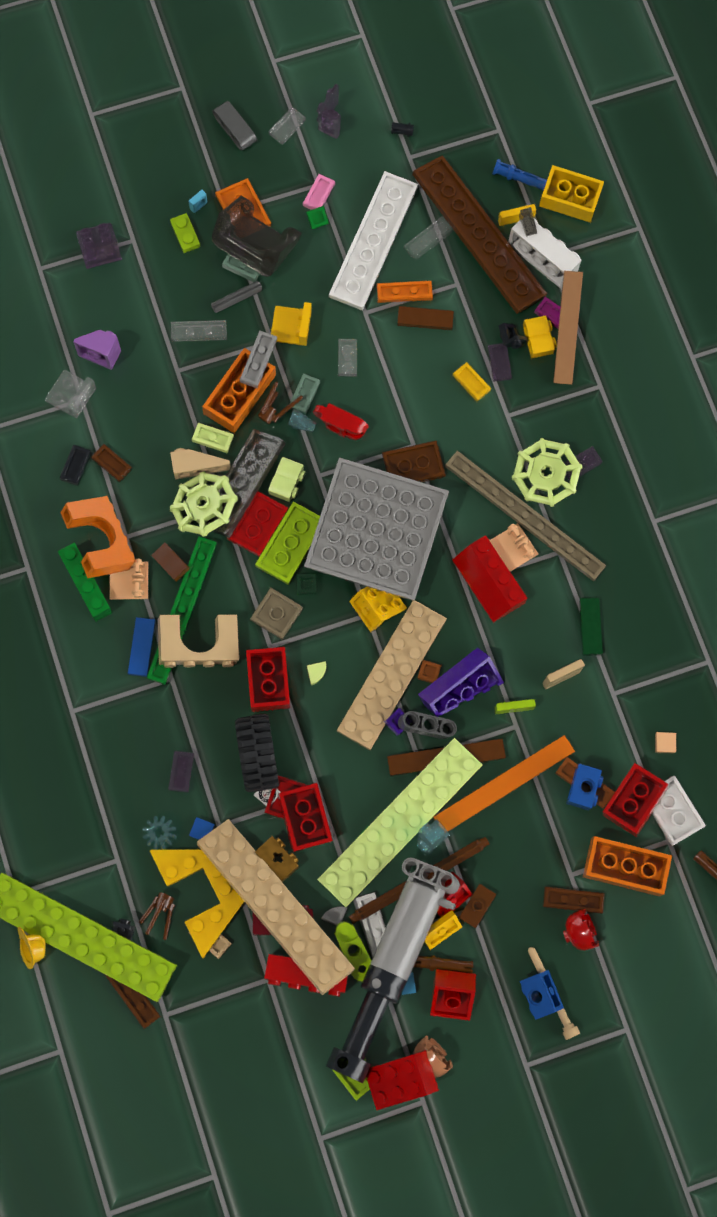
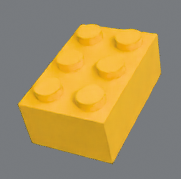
[539,165,604,223]

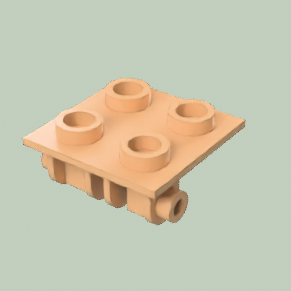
[489,523,539,572]
[110,559,148,600]

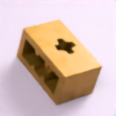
[255,836,299,882]

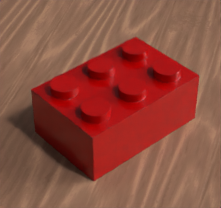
[246,647,290,712]
[603,763,669,837]
[278,783,333,852]
[366,1050,439,1110]

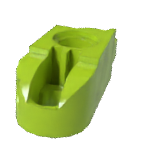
[334,921,372,981]

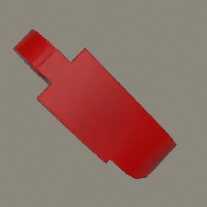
[313,403,369,440]

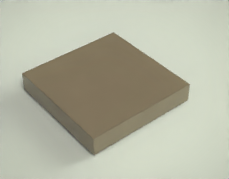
[250,588,303,640]

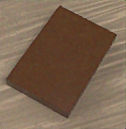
[382,441,445,482]

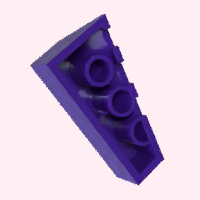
[418,647,504,717]

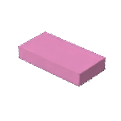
[303,174,335,210]

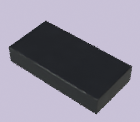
[60,444,92,486]

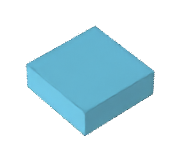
[189,190,207,213]

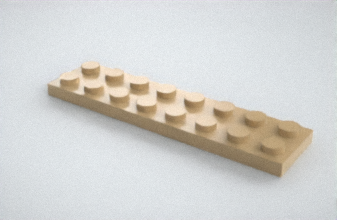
[337,601,447,751]

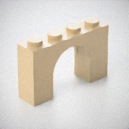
[158,615,239,668]

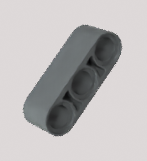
[212,101,257,151]
[398,711,457,739]

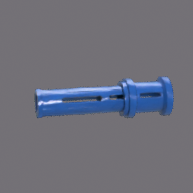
[492,159,547,191]

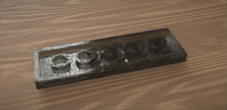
[197,429,286,538]

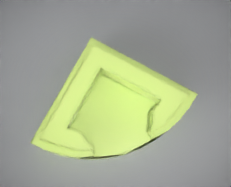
[307,661,326,685]

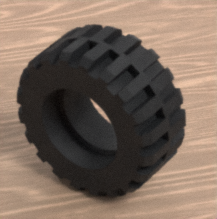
[235,714,279,792]

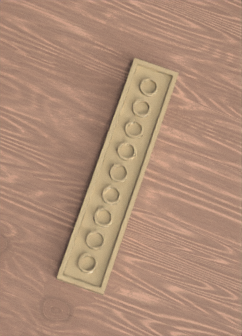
[197,819,355,995]

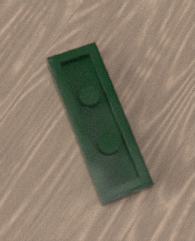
[579,598,603,656]

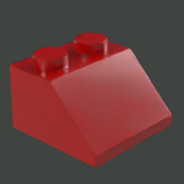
[430,969,476,1021]

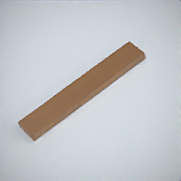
[553,271,583,385]

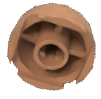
[413,1035,453,1078]

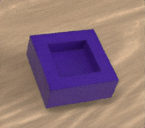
[384,708,412,736]

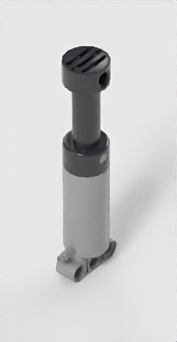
[326,858,460,1083]

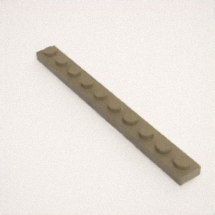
[445,451,606,582]

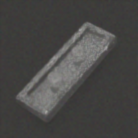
[404,216,454,261]
[171,320,227,342]

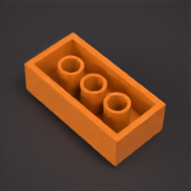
[202,348,276,434]
[583,836,672,896]

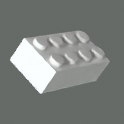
[508,214,582,289]

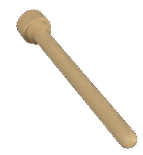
[528,947,580,1040]

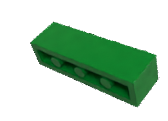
[58,542,112,622]

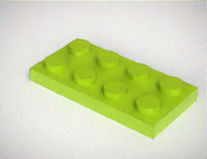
[255,501,320,585]

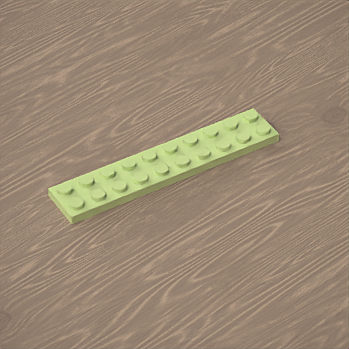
[317,738,482,907]

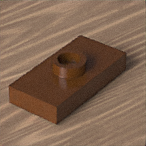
[459,884,496,929]

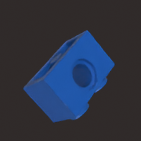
[566,764,603,810]
[520,970,564,1020]

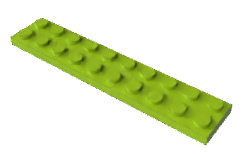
[0,873,177,1002]

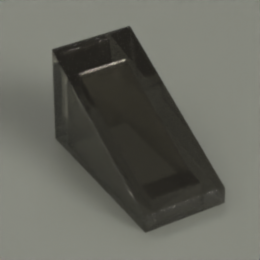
[519,207,537,237]

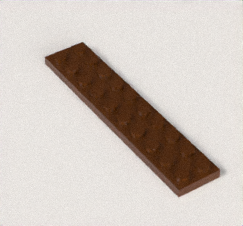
[412,155,547,314]

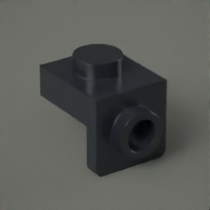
[499,323,528,349]
[112,918,136,941]

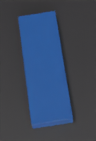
[128,617,156,677]

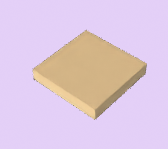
[543,659,585,690]

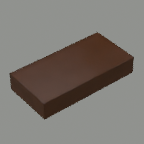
[91,444,132,483]
[151,543,190,582]

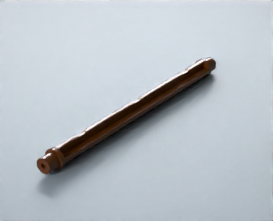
[349,837,489,924]

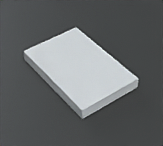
[652,775,706,846]

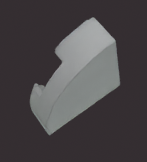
[321,907,347,926]

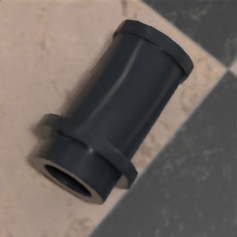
[391,122,414,137]

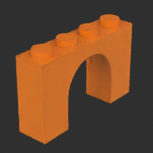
[60,496,135,578]

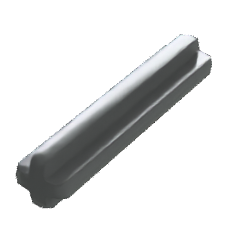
[211,281,262,313]

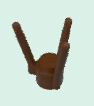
[258,382,303,424]
[139,892,175,940]

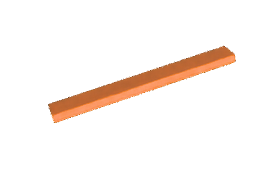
[433,735,575,834]

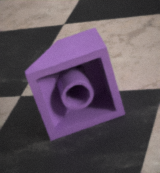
[73,330,121,370]

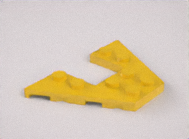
[150,850,244,958]

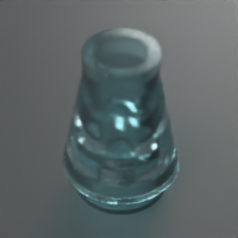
[288,411,317,433]

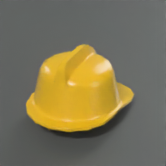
[18,927,46,969]

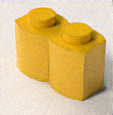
[523,316,557,358]

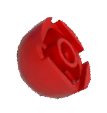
[563,909,599,950]

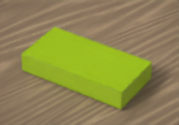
[495,699,536,714]

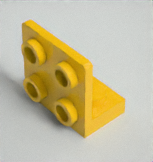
[271,302,312,346]
[349,587,407,632]

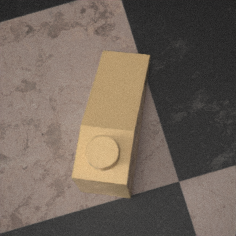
[170,448,231,479]

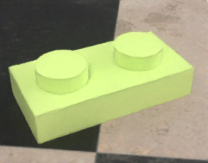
[192,423,234,453]

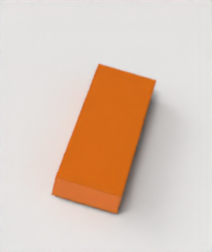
[377,281,433,303]

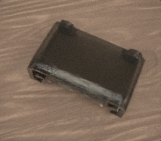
[212,195,302,277]

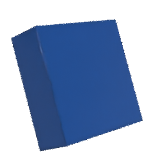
[189,817,215,840]

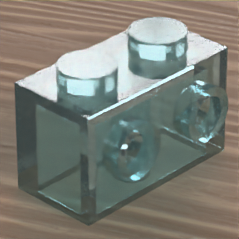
[417,819,450,854]

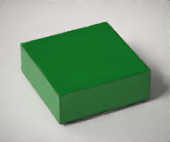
[306,206,329,229]

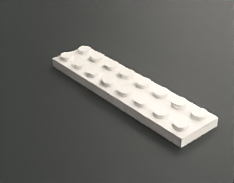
[329,171,418,311]

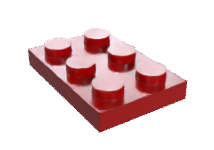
[227,490,289,557]

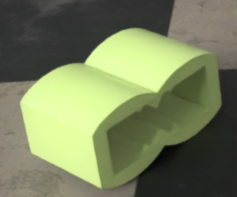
[268,457,306,502]

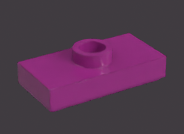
[534,297,560,329]

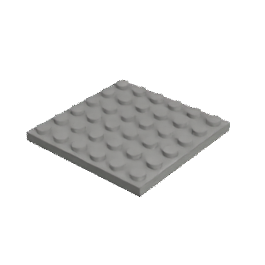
[304,458,449,601]

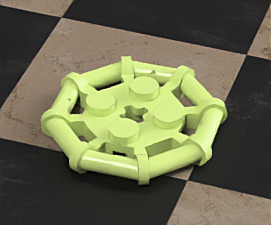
[512,438,582,507]
[170,471,238,537]

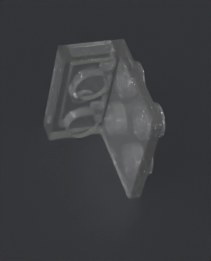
[45,370,96,419]

